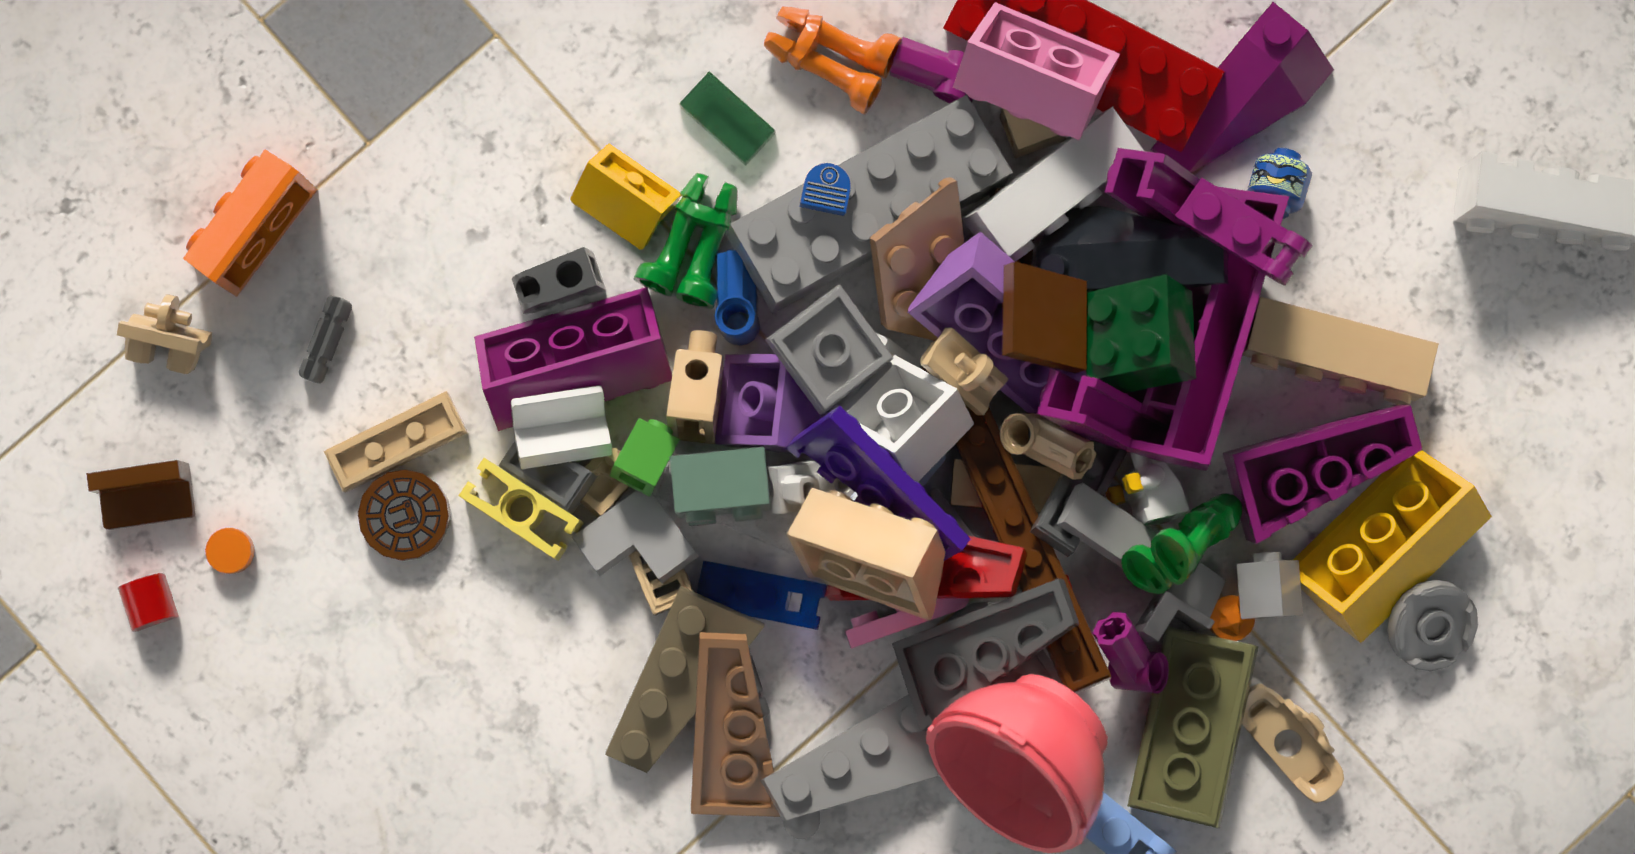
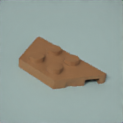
[870,177,964,341]

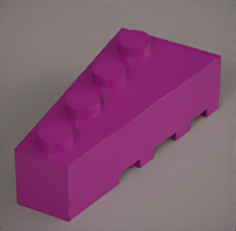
[1223,404,1423,544]

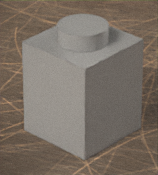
[1237,552,1303,619]

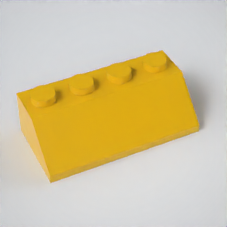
[1293,451,1492,643]

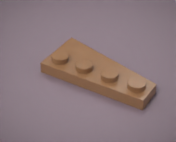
[691,632,781,817]

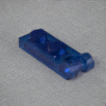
[697,560,827,630]

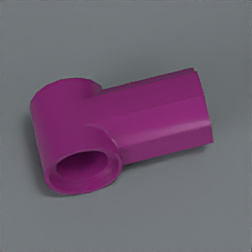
[890,37,973,104]
[1092,612,1169,694]

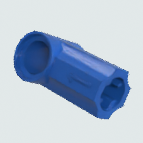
[715,250,760,346]

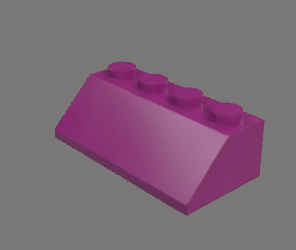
[474,287,672,431]

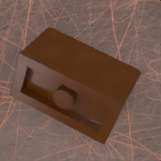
[86,460,195,530]

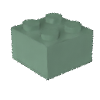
[670,447,771,526]

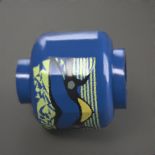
[1247,148,1312,219]

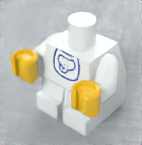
[1105,453,1190,527]

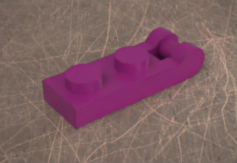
[1175,177,1313,286]

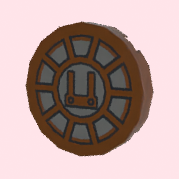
[358,469,451,561]

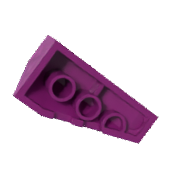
[1151,2,1334,173]

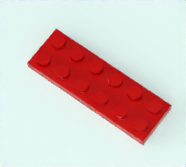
[943,0,1225,153]

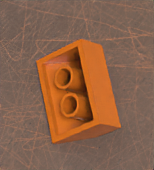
[183,149,318,297]

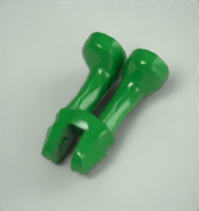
[634,173,738,309]
[1121,493,1242,594]

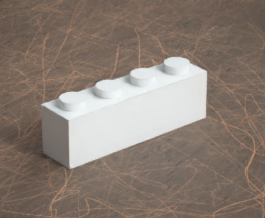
[962,107,1144,261]

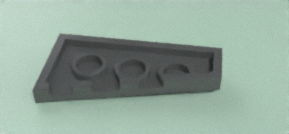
[892,579,1079,731]

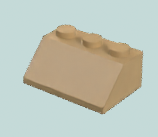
[787,488,945,621]

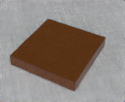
[1002,262,1087,373]

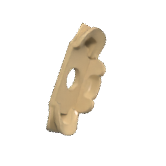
[1242,684,1344,803]

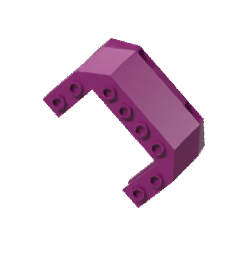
[1037,148,1289,471]

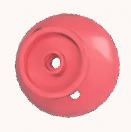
[926,674,1107,853]

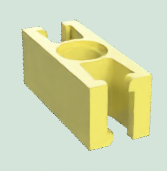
[458,458,584,561]

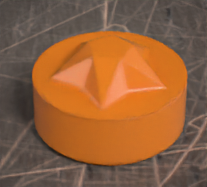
[1210,595,1255,641]

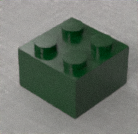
[1086,274,1196,393]

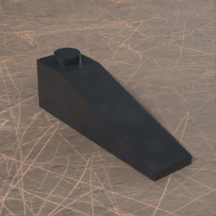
[1036,205,1228,292]

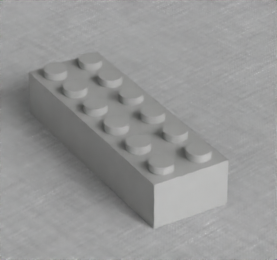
[727,95,1013,314]

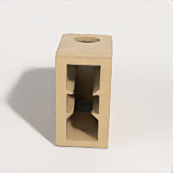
[666,330,723,444]

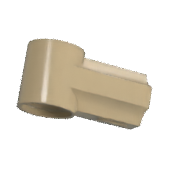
[1000,413,1096,480]

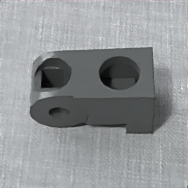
[511,247,606,314]

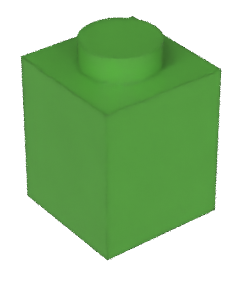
[609,418,680,497]

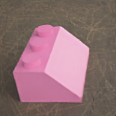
[953,2,1120,140]

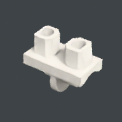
[769,460,854,514]

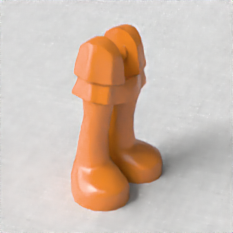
[764,6,902,114]

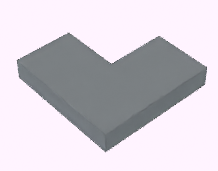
[572,490,699,584]

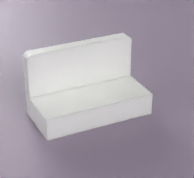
[511,386,612,469]

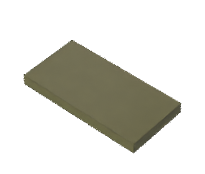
[1127,627,1258,828]

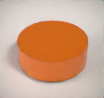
[205,528,255,574]

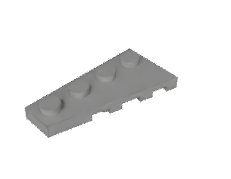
[760,694,940,821]

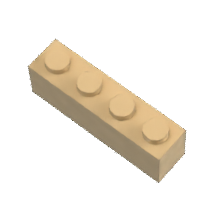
[1242,297,1439,405]

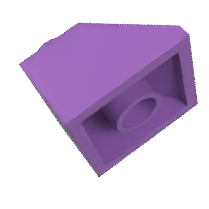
[715,354,821,452]

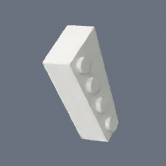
[1453,151,1635,250]

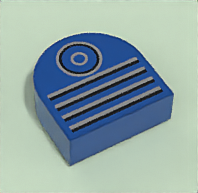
[799,163,851,216]

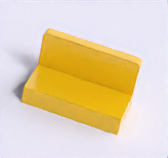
[570,143,681,250]

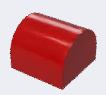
[118,573,179,632]

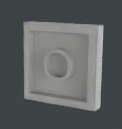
[765,284,894,414]

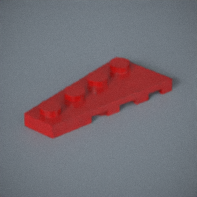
[825,536,1028,601]

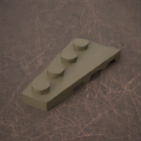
[605,586,765,773]

